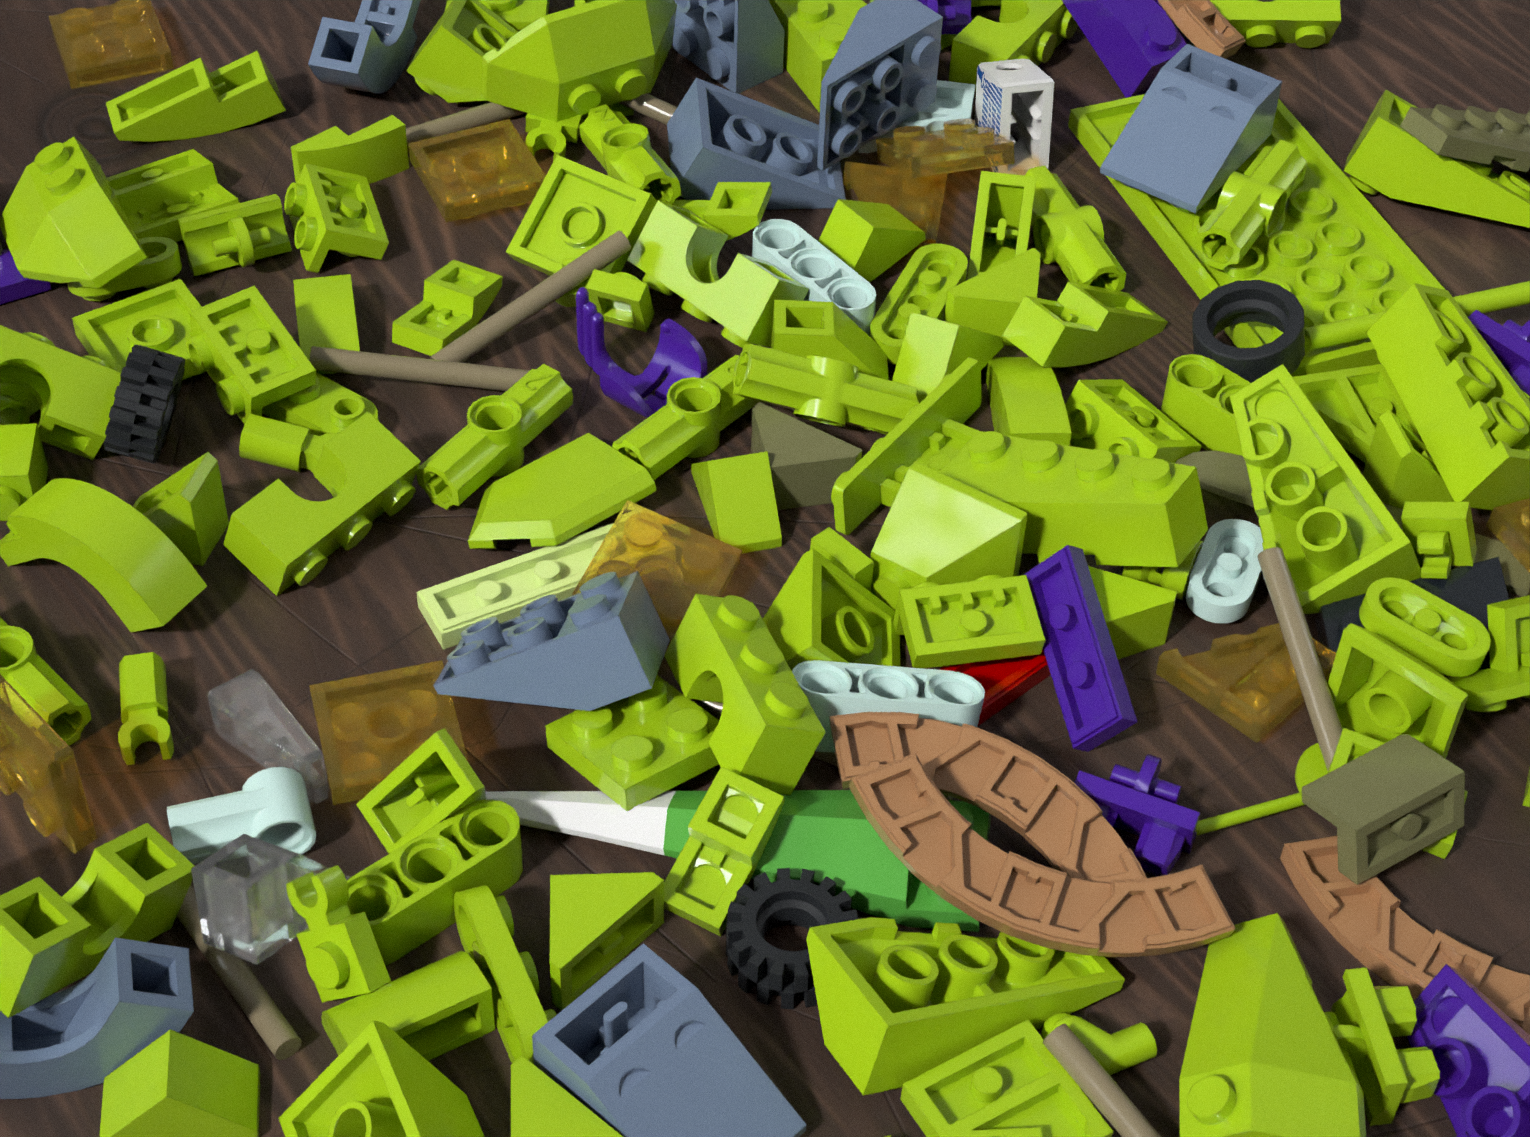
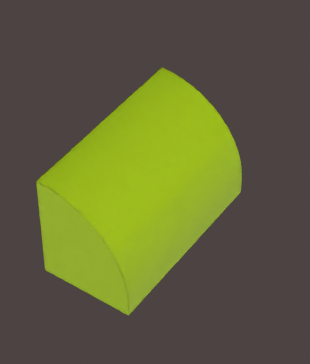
[321,951,495,1061]

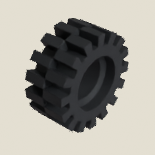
[104,344,185,464]
[726,868,858,1009]

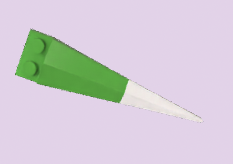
[485,790,991,932]

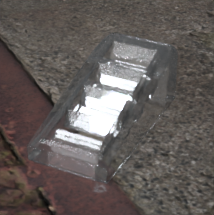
[208,669,330,804]

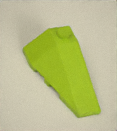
[1343,90,1530,228]
[1230,364,1421,614]
[1179,913,1366,1137]
[806,917,1125,1096]

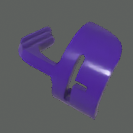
[576,287,707,418]

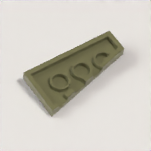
[1400,104,1530,172]

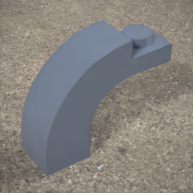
[308,0,421,94]
[0,938,194,1099]

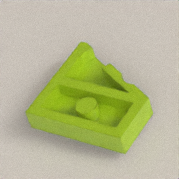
[900,1019,1113,1137]

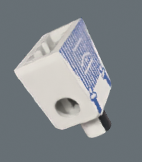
[974,59,1054,175]

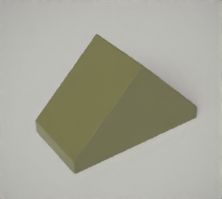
[751,402,862,510]

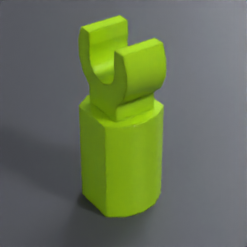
[239,414,338,474]
[118,652,174,765]

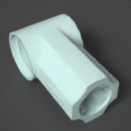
[167,767,316,865]

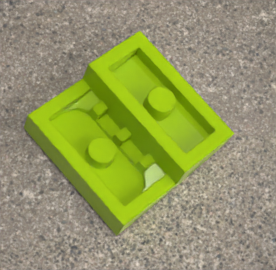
[107,149,239,242]

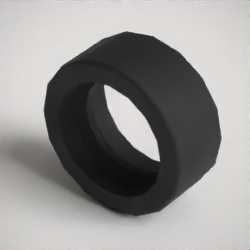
[1192,280,1305,383]

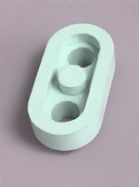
[1186,519,1264,623]

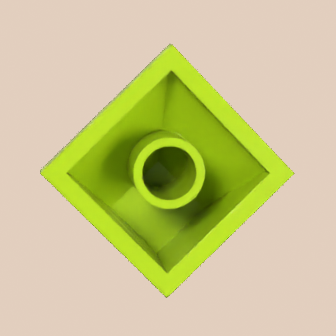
[406,0,518,103]
[871,461,1028,609]
[763,548,901,671]
[1328,623,1469,759]
[278,1020,485,1137]

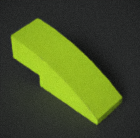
[106,50,286,142]
[1002,281,1168,367]
[984,357,1072,446]

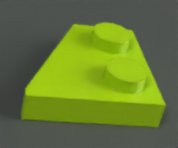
[1293,364,1420,463]

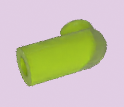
[1042,1012,1157,1075]

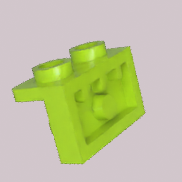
[284,163,389,273]
[186,285,316,425]
[1065,379,1202,463]
[893,575,1045,669]

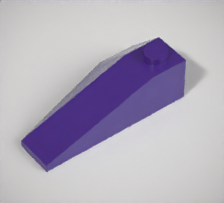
[1062,0,1195,98]
[1407,964,1530,1137]

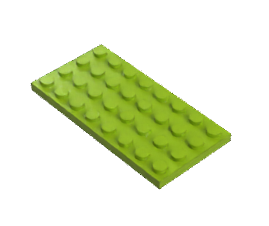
[1068,94,1445,377]

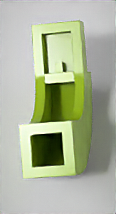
[0,478,207,633]

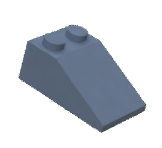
[667,78,846,210]

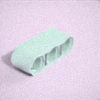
[752,219,876,336]
[792,660,985,753]

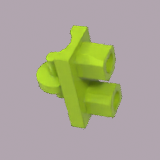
[178,194,292,276]
[1324,967,1440,1126]

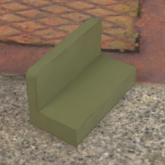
[1302,734,1465,885]

